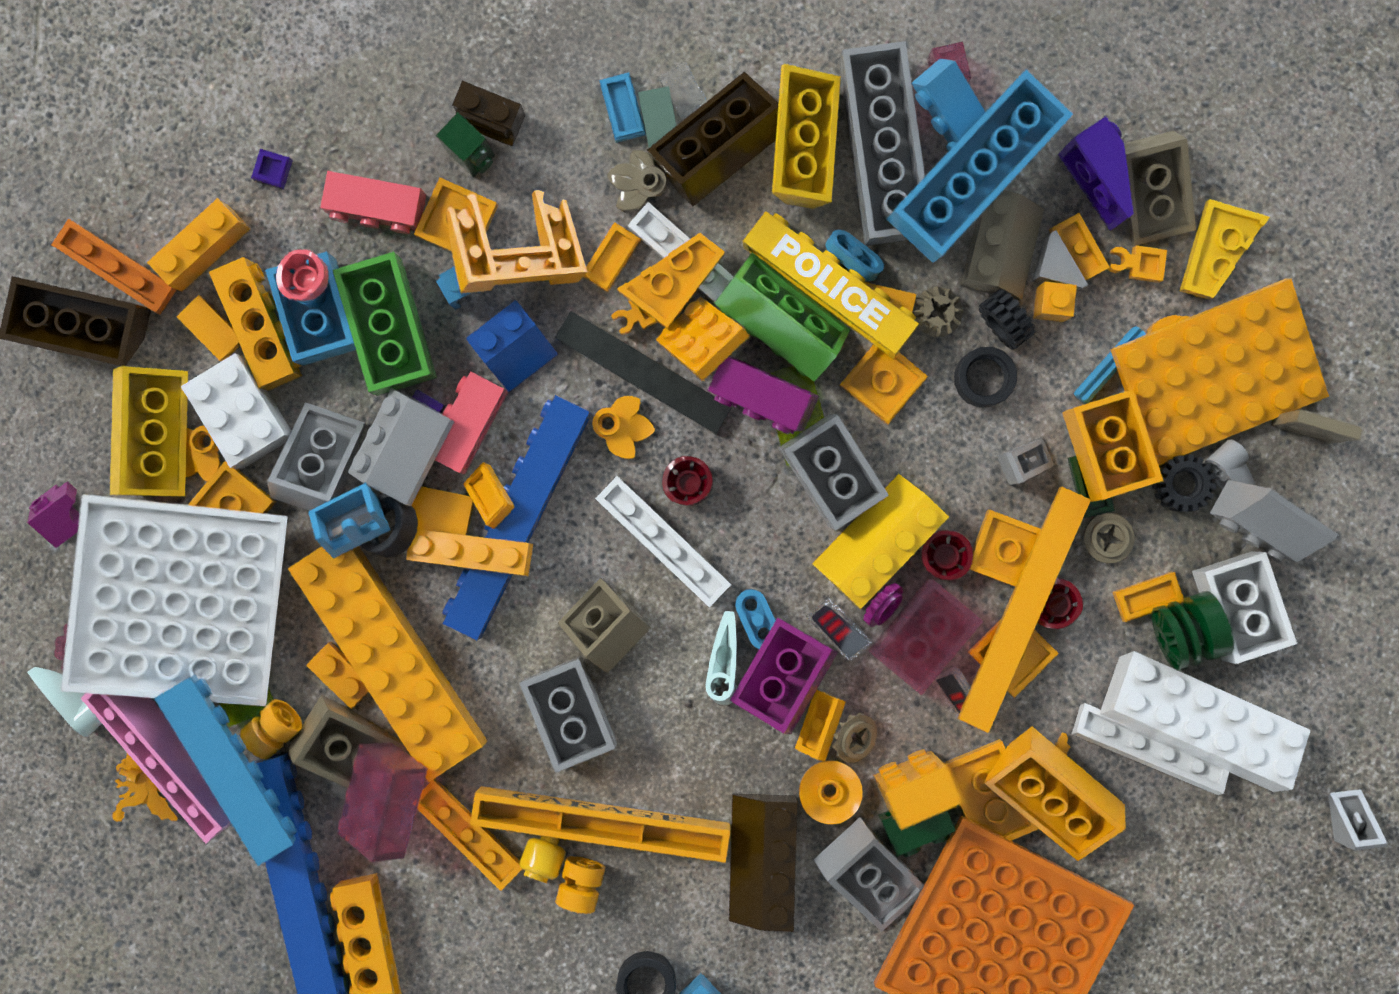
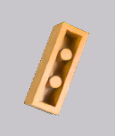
[147,198,250,292]

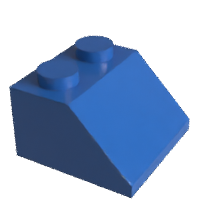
[466,300,559,392]

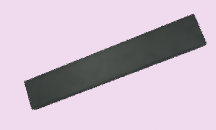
[555,311,732,434]

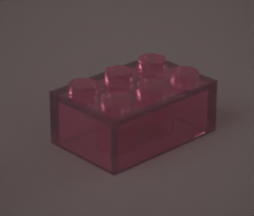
[868,579,983,695]
[337,742,427,862]

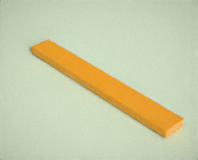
[957,487,1091,733]

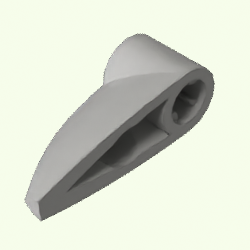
[1205,440,1255,490]

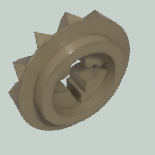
[913,286,964,337]
[1083,513,1135,563]
[832,712,877,763]

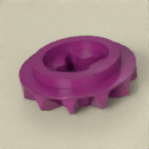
[863,583,903,627]

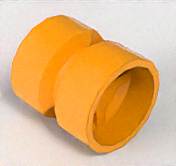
[240,699,302,760]
[555,856,606,914]

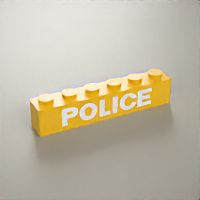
[743,211,919,359]

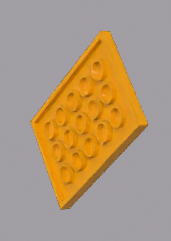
[1110,278,1329,466]

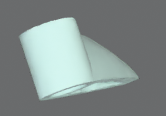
[706,611,737,705]
[27,667,102,737]

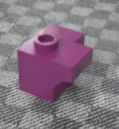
[27,481,80,548]

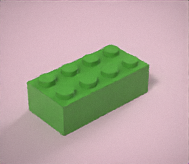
[333,252,437,396]

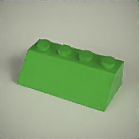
[714,252,850,382]

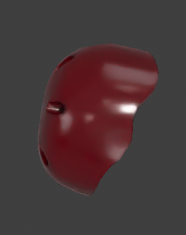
[662,456,713,506]
[921,530,973,580]
[1038,578,1083,629]

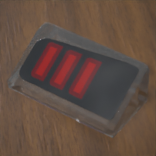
[806,595,873,663]
[934,665,976,729]

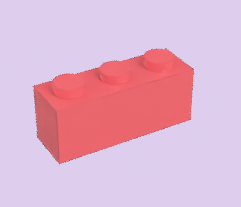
[320,171,427,234]
[435,371,508,474]

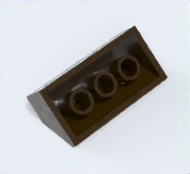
[647,71,779,207]
[0,276,151,366]
[729,794,797,932]

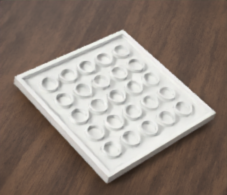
[61,494,288,706]

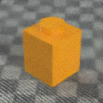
[1033,282,1077,322]

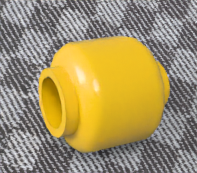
[519,836,566,884]

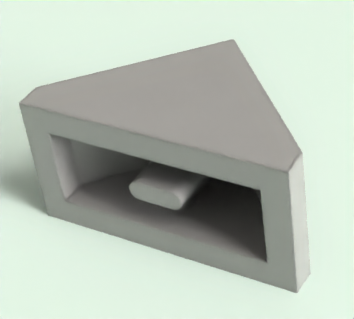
[1032,230,1088,292]
[997,437,1054,485]
[1328,789,1388,851]

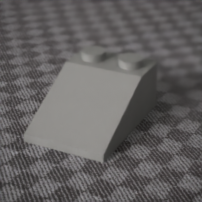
[267,402,365,511]
[814,817,924,932]

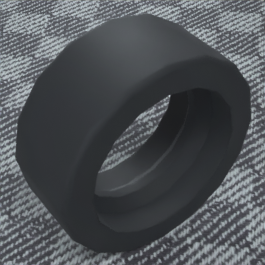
[954,347,1017,407]
[356,494,418,558]
[616,951,676,994]

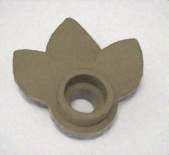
[607,150,667,211]

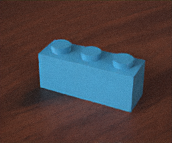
[911,58,985,152]

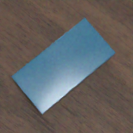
[599,72,646,143]

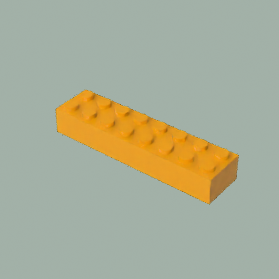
[288,533,488,782]

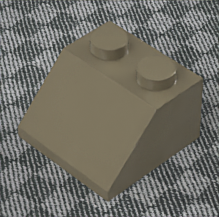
[558,578,651,674]

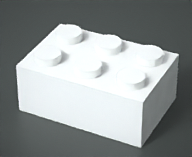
[181,353,292,469]
[1192,551,1297,664]

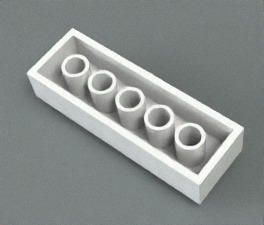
[1100,651,1310,792]

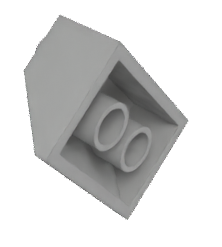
[348,388,455,506]
[1210,480,1338,562]

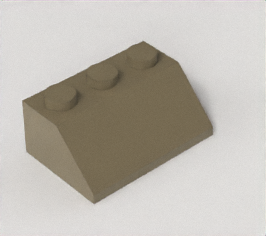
[960,190,1044,300]

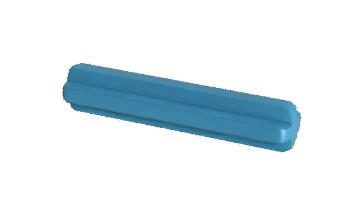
[1074,326,1147,404]

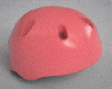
[276,250,329,301]

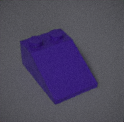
[1058,116,1134,231]

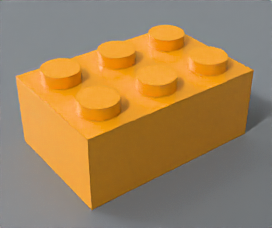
[1062,389,1163,502]
[873,749,963,829]

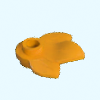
[592,396,655,459]
[162,425,220,481]

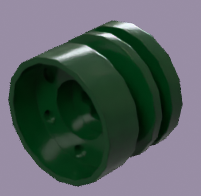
[1151,591,1234,671]

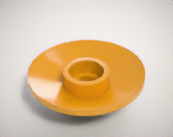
[799,760,863,824]

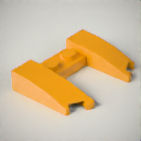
[446,190,587,293]

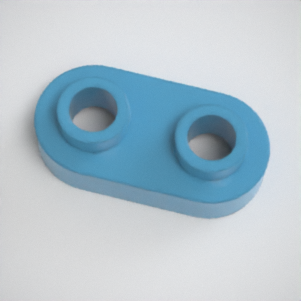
[825,230,884,281]
[735,589,776,649]

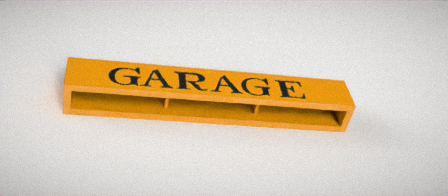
[470,786,730,863]

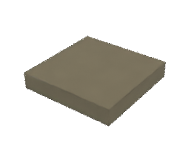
[1271,410,1363,444]

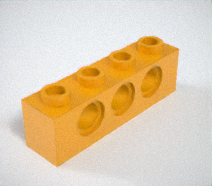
[209,257,302,391]
[330,873,402,994]

